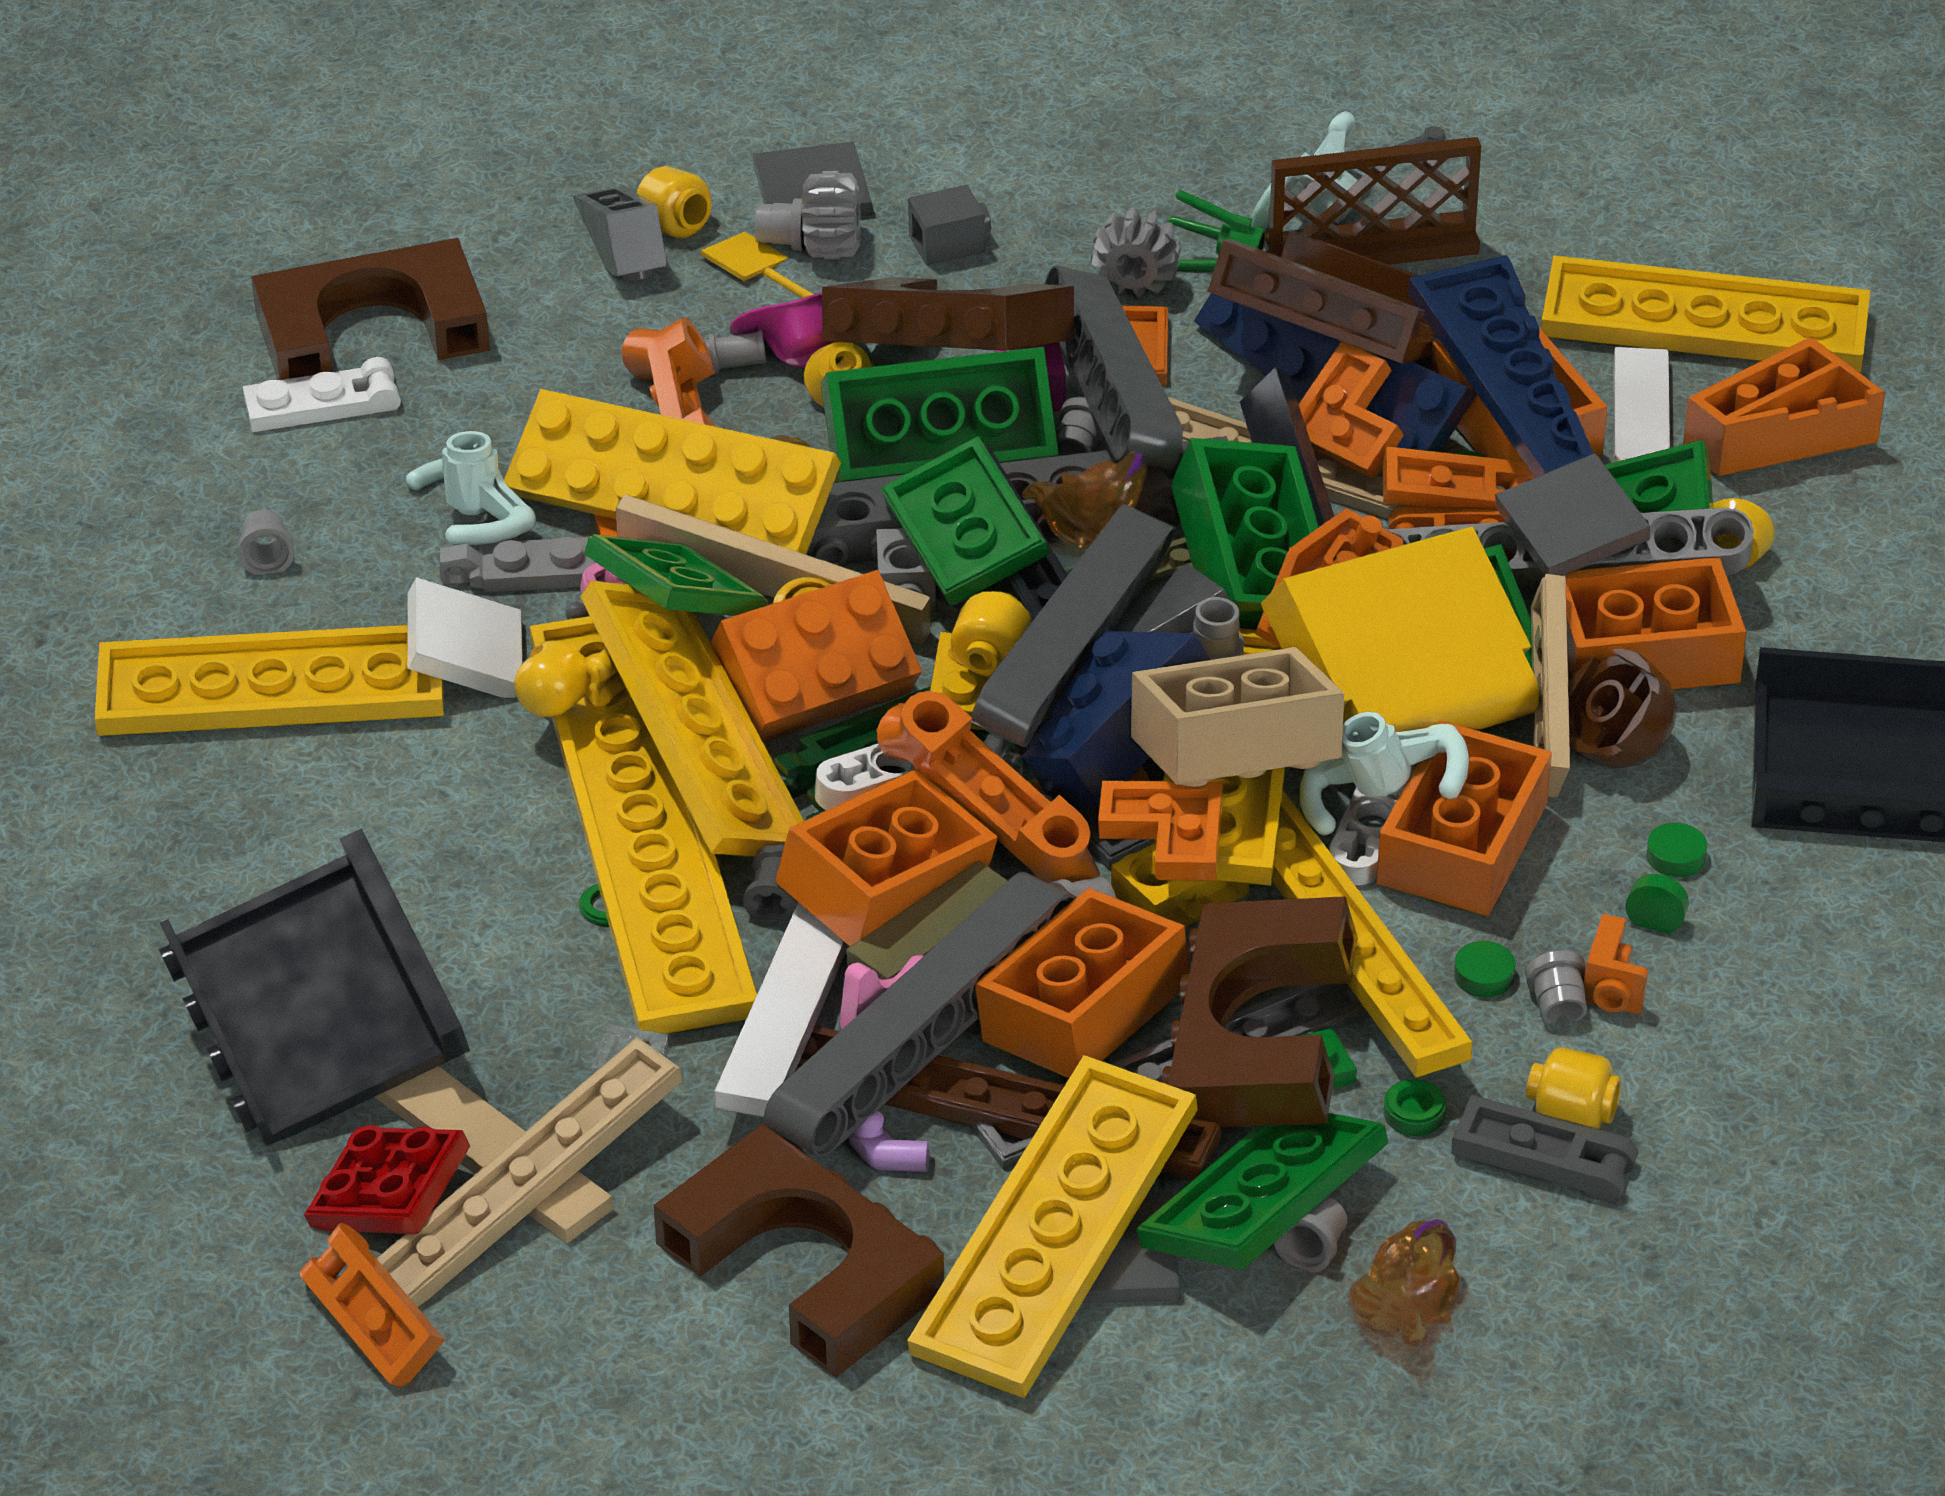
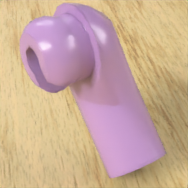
[848,1111,930,1172]

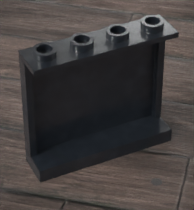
[1751,647,1945,843]
[159,828,470,1146]

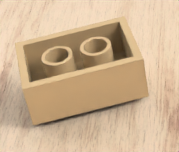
[1131,647,1344,787]

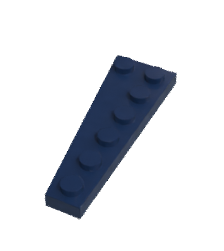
[1408,255,1594,478]
[1194,293,1477,452]

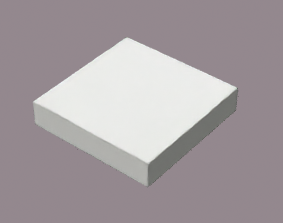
[408,577,522,698]

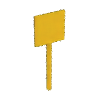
[700,231,814,298]

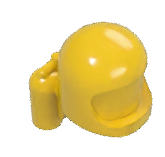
[514,641,626,717]

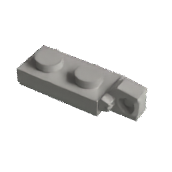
[440,537,595,593]

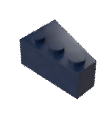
[1023,631,1211,808]

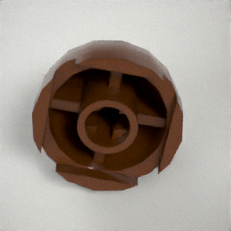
[1568,648,1677,769]

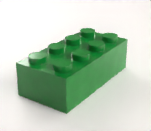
[821,347,1059,483]
[1171,438,1319,630]

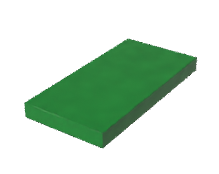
[1137,1113,1388,1270]

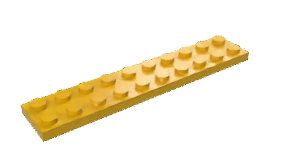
[530,616,757,1038]

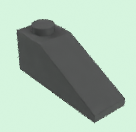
[573,186,667,282]

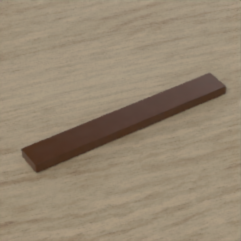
[795,1025,1221,1181]

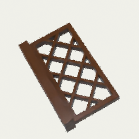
[1264,137,1481,265]

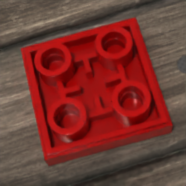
[304,1125,470,1234]

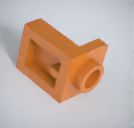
[1584,913,1648,1015]

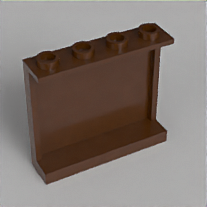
[1207,230,1439,363]

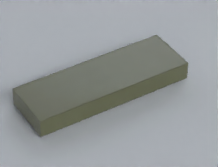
[847,861,1008,980]

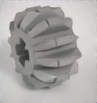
[801,171,861,260]
[1091,206,1181,300]

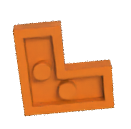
[1299,341,1404,479]
[1098,781,1223,881]

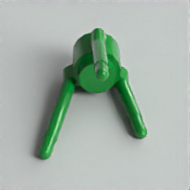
[1168,190,1266,271]

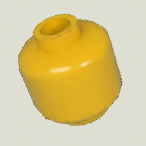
[637,166,712,239]
[950,591,1032,677]
[1526,1047,1622,1129]

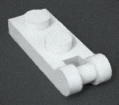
[243,357,401,432]

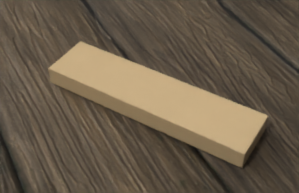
[1531,574,1570,797]

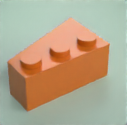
[1683,337,1885,476]

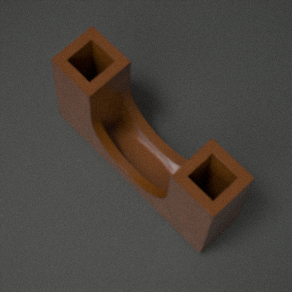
[251,238,490,380]
[822,277,1074,351]
[1162,896,1358,1127]
[654,1124,944,1378]

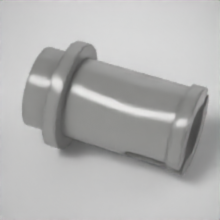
[704,330,767,376]

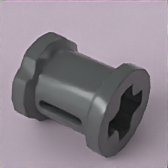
[743,845,797,921]

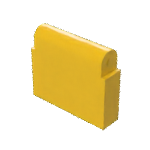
[1261,526,1539,732]

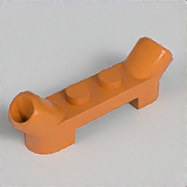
[622,317,717,427]
[877,691,1100,883]

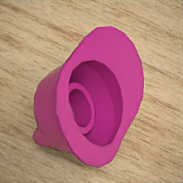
[730,292,838,368]

